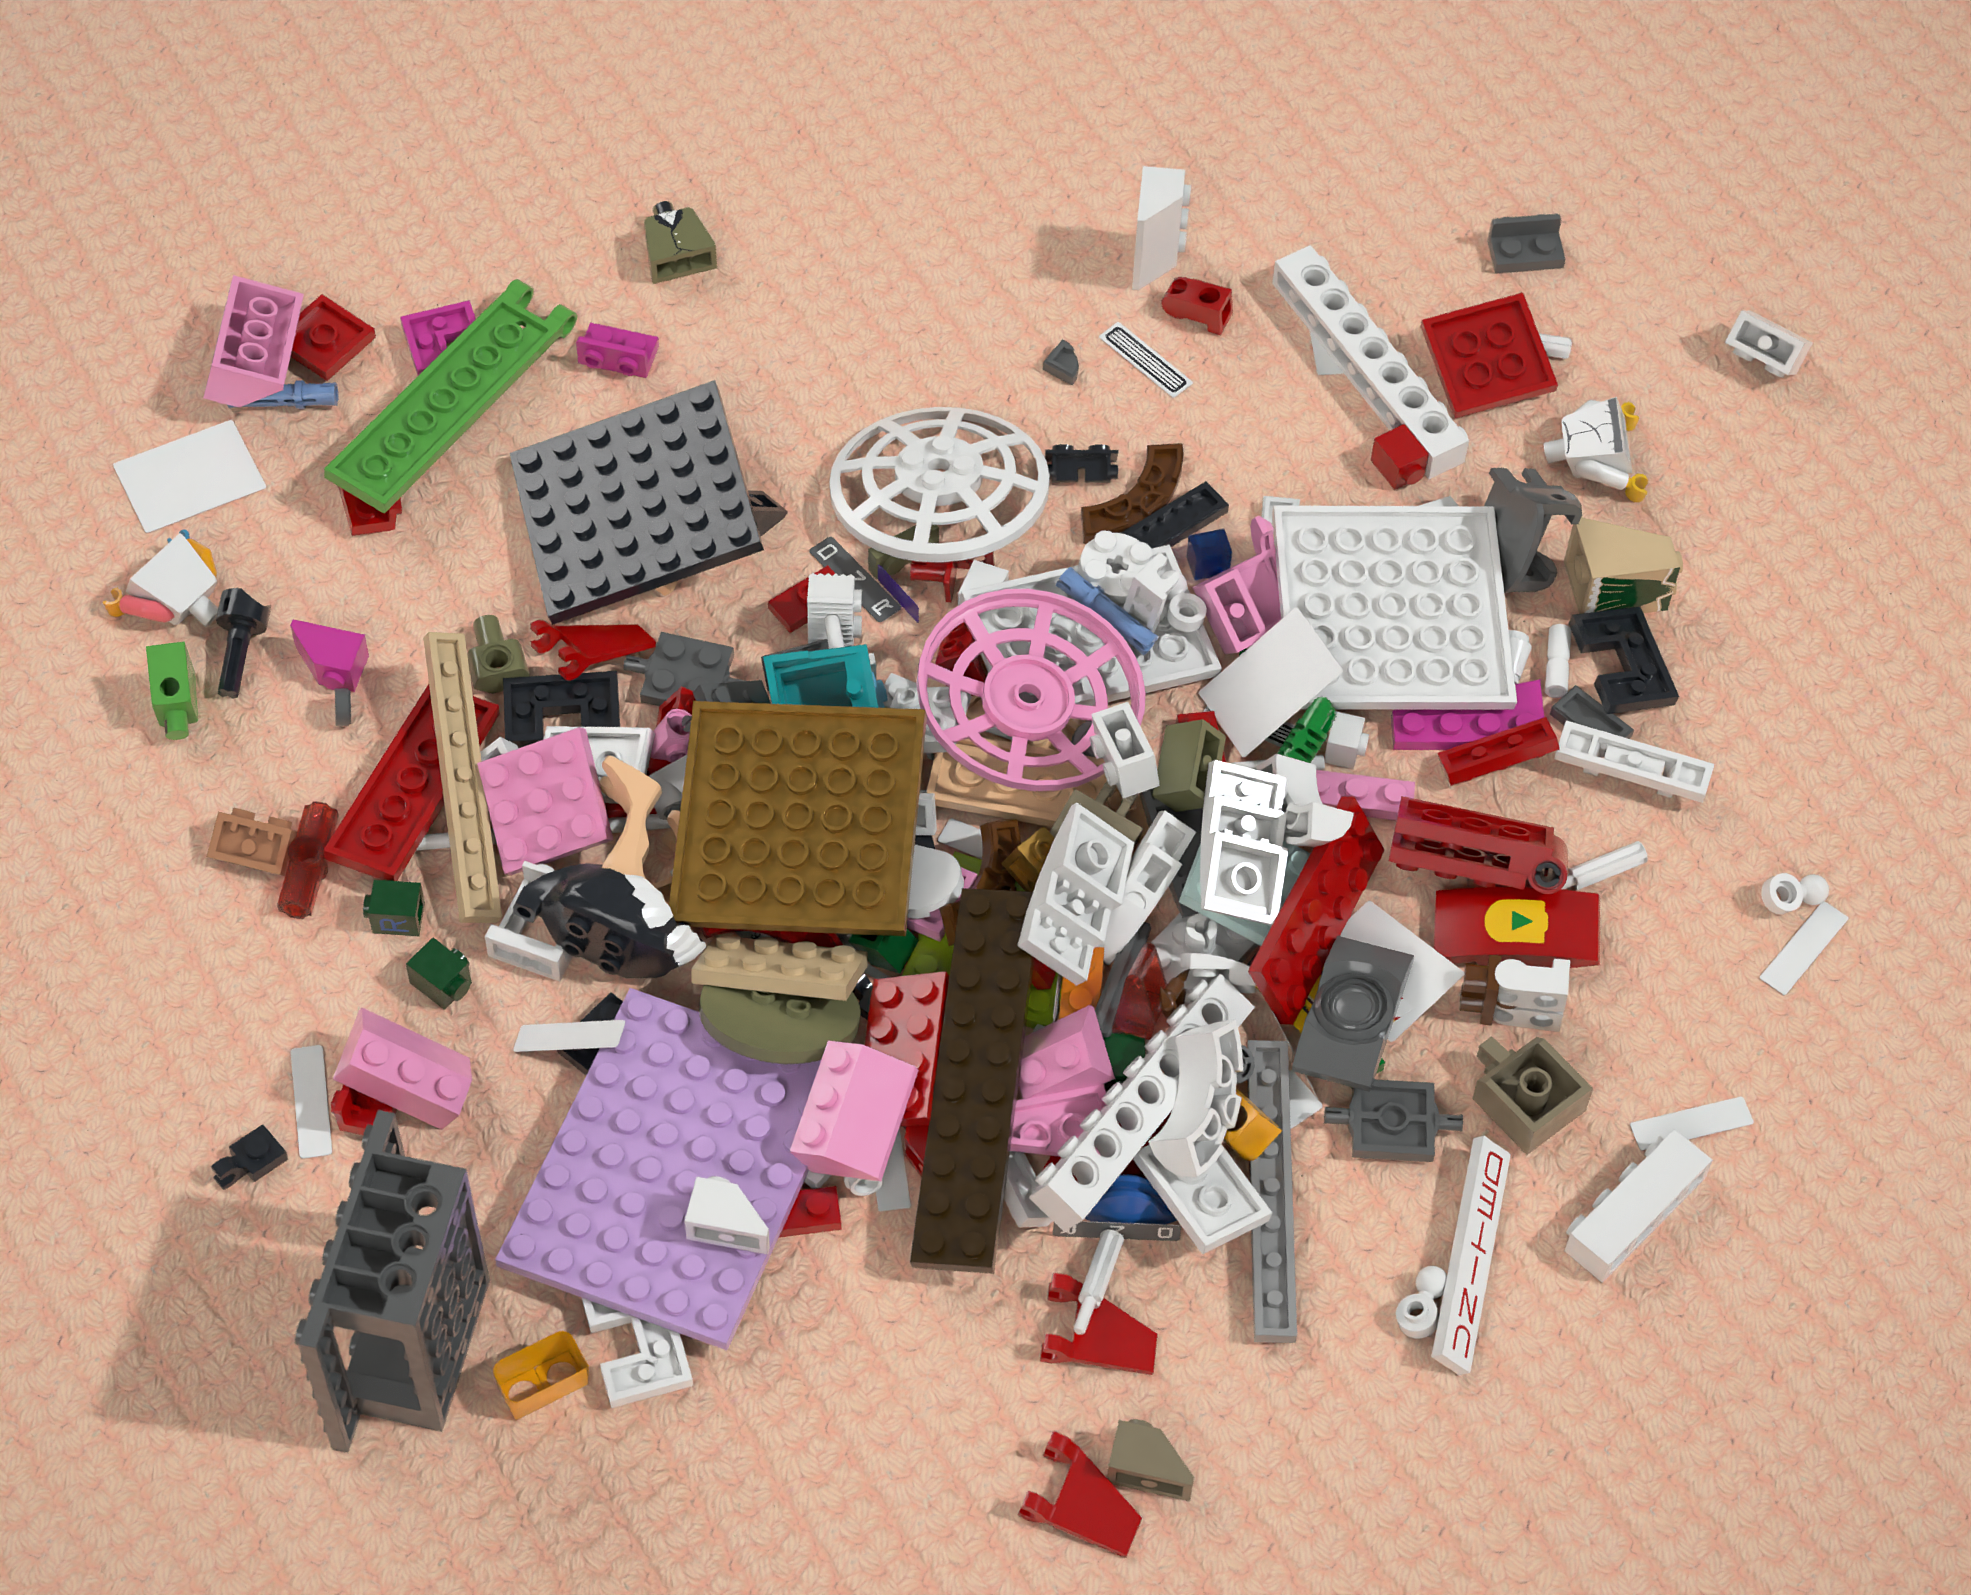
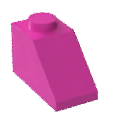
[290,619,369,692]

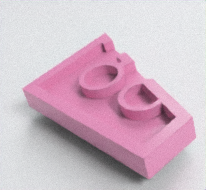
[1010,1084,1106,1156]

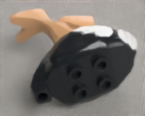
[513,755,706,979]

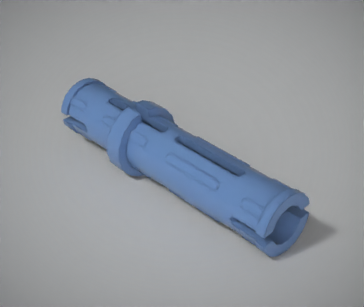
[227,380,339,409]
[1056,567,1158,655]

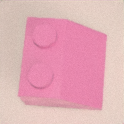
[1019,1005,1115,1099]

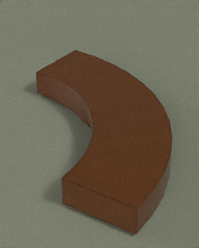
[1081,443,1184,544]
[939,819,1021,946]

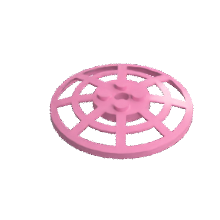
[916,589,1146,791]

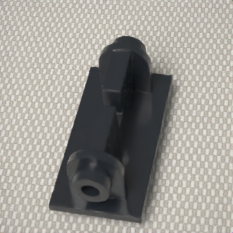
[1044,444,1119,483]

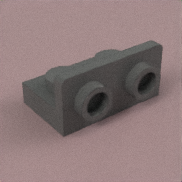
[1487,214,1566,274]

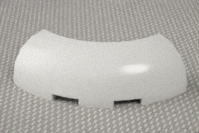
[1257,754,1354,846]
[1148,1019,1243,1178]

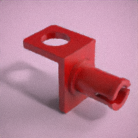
[910,551,995,603]

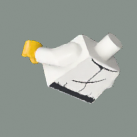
[1544,397,1648,502]

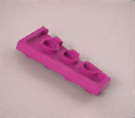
[1391,679,1544,750]

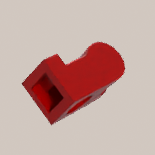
[1161,277,1233,336]

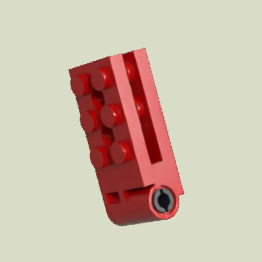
[1388,796,1568,894]

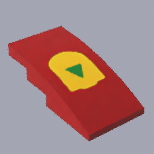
[1434,887,1600,968]

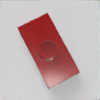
[768,565,836,633]

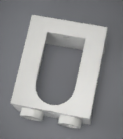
[485,861,573,982]

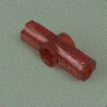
[277,801,339,919]

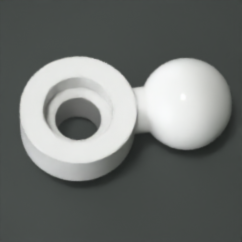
[1160,570,1207,632]
[1761,873,1829,915]
[1396,1266,1447,1339]

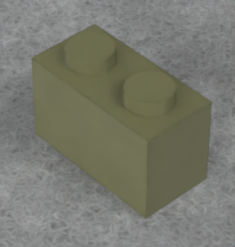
[1152,719,1226,812]

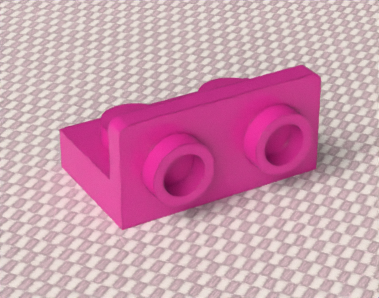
[576,322,659,378]

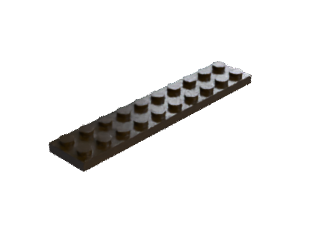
[910,888,1035,1274]

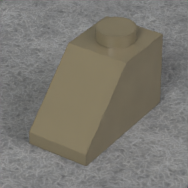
[1107,1419,1194,1501]

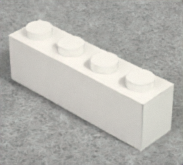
[1565,1129,1713,1283]

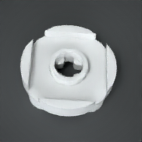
[1078,530,1152,604]

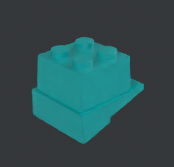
[763,644,879,708]

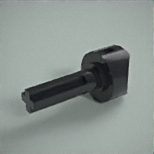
[216,588,271,698]

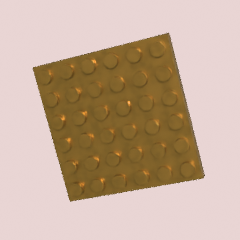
[669,701,927,936]

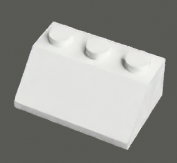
[1132,166,1191,290]

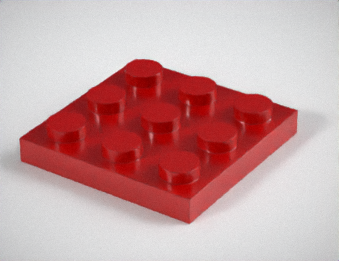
[1420,292,1558,419]

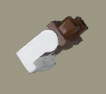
[1459,955,1570,1032]

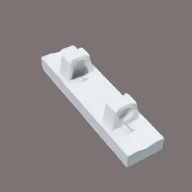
[1554,721,1714,803]

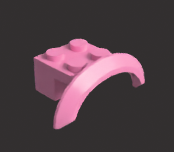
[1192,516,1281,654]

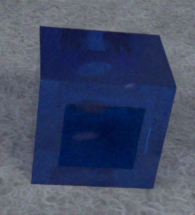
[1186,528,1232,580]

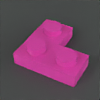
[400,300,476,376]

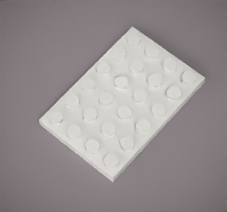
[959,545,1222,706]

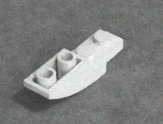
[1097,810,1196,965]

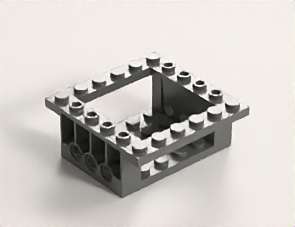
[295,1110,490,1453]

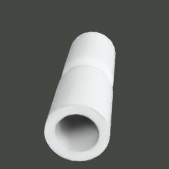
[1545,624,1571,698]

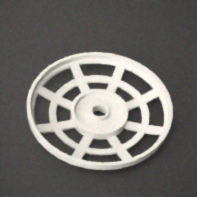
[829,407,1049,562]

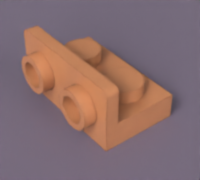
[206,808,302,876]

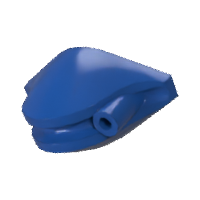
[1085,1174,1177,1225]

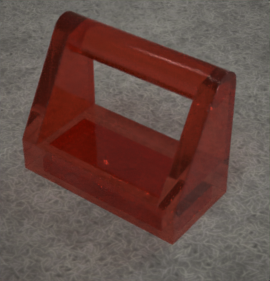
[1113,943,1167,1040]

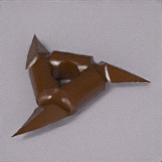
[1159,969,1190,1027]

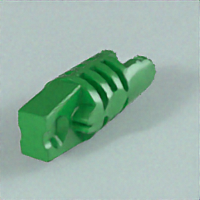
[1277,696,1337,763]

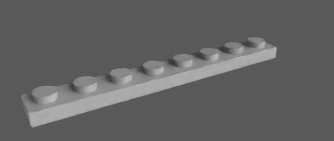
[1247,1040,1297,1343]

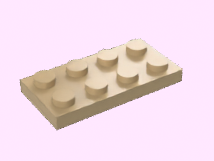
[691,933,868,1001]

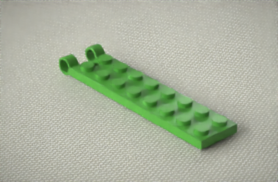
[324,279,577,513]

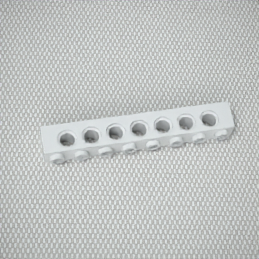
[1272,245,1469,479]
[1029,974,1255,1232]

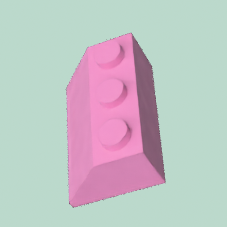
[333,1008,472,1130]
[789,1041,918,1181]

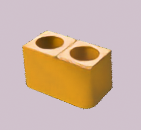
[1223,1089,1282,1161]
[493,1331,589,1420]

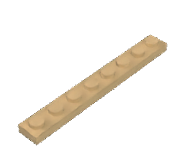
[423,632,502,923]

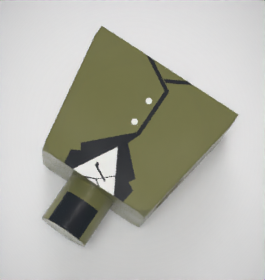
[644,201,717,284]

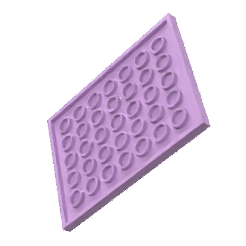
[495,988,821,1350]

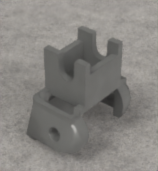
[1484,468,1582,593]

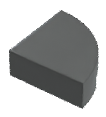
[1043,339,1079,386]

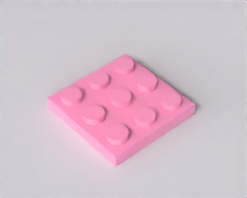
[477,727,614,875]

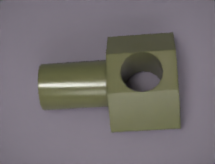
[467,615,530,694]

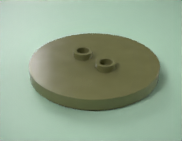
[699,985,860,1064]

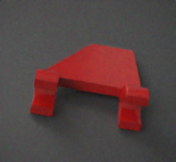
[530,620,656,680]
[1040,1273,1158,1375]
[1018,1431,1142,1558]

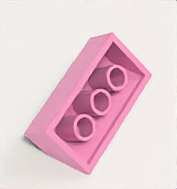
[203,275,304,408]

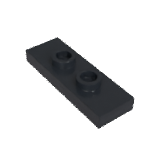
[1121,481,1229,549]

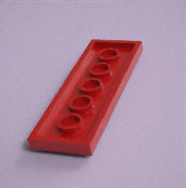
[323,684,500,881]
[1248,796,1385,1025]

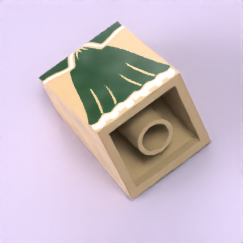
[1564,517,1683,614]

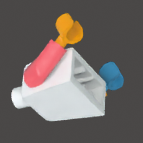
[102,529,218,627]

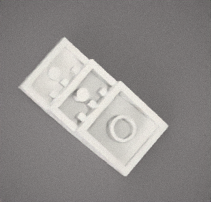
[1200,760,1288,926]
[1017,802,1134,985]

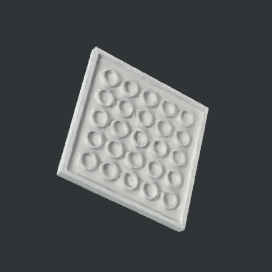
[1272,505,1517,709]

